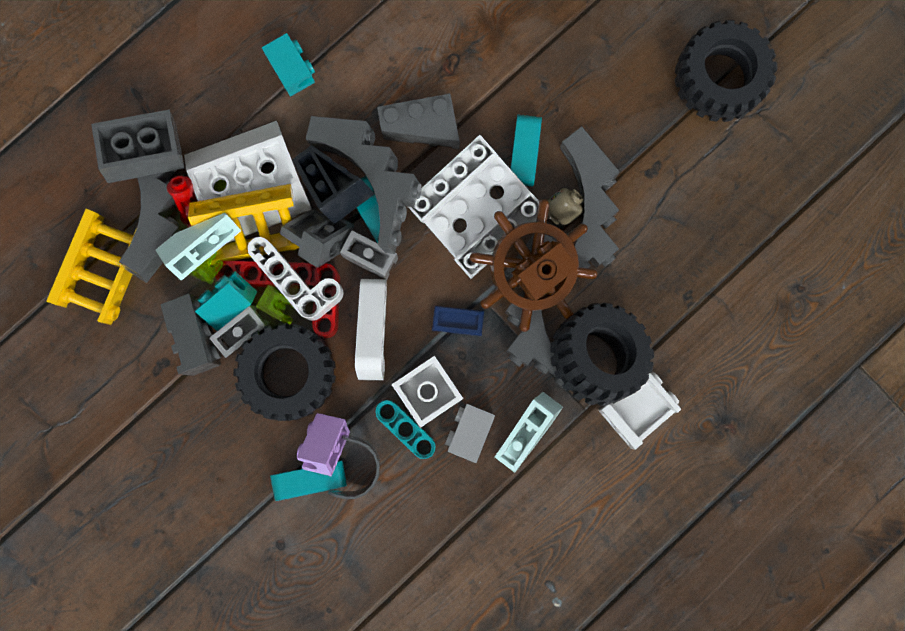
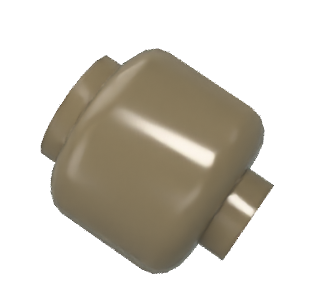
[548,188,583,225]

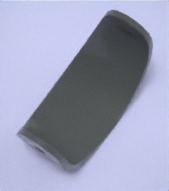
[328,435,380,499]

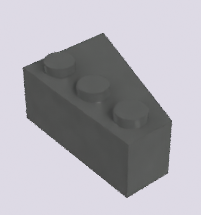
[377,94,460,149]
[161,294,222,376]

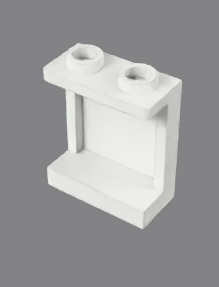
[598,372,681,450]

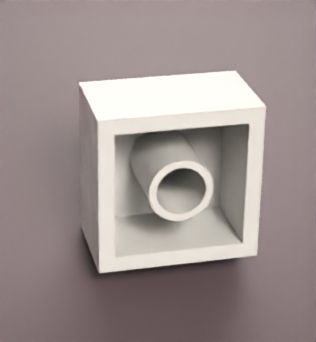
[392,356,463,428]

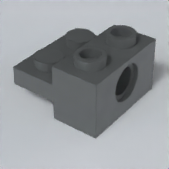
[280,209,354,268]

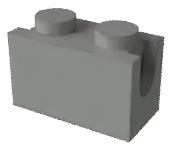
[340,231,398,280]
[209,304,269,358]
[445,404,495,463]

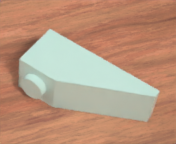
[156,213,241,280]
[495,392,563,473]

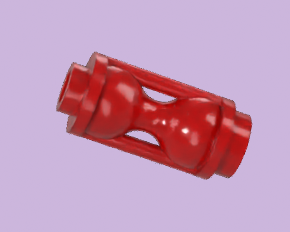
[167,176,198,228]

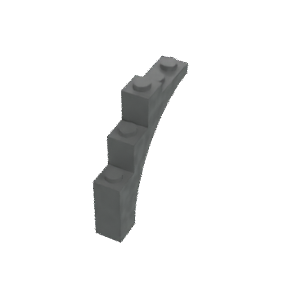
[306,116,421,254]
[555,127,619,287]
[119,170,180,283]
[504,235,565,390]

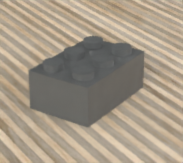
[91,109,184,183]

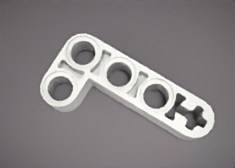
[248,237,344,321]
[355,279,387,380]

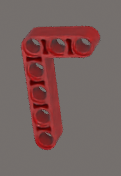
[214,261,340,338]

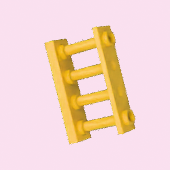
[188,184,299,266]
[46,209,137,325]

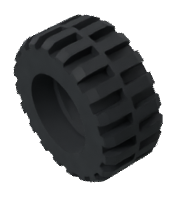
[674,20,777,122]
[550,303,654,406]
[233,323,336,421]

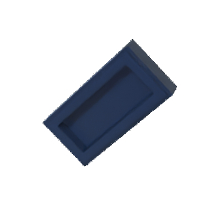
[432,306,484,336]

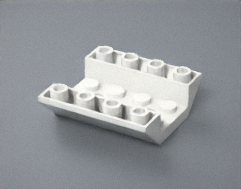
[184,121,312,243]
[409,135,539,279]

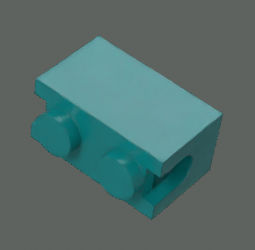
[262,33,315,97]
[195,271,258,331]

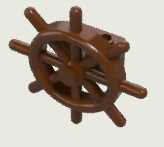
[469,199,597,332]

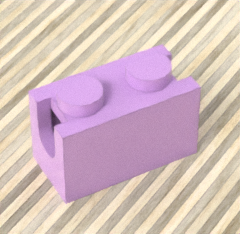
[297,413,350,476]

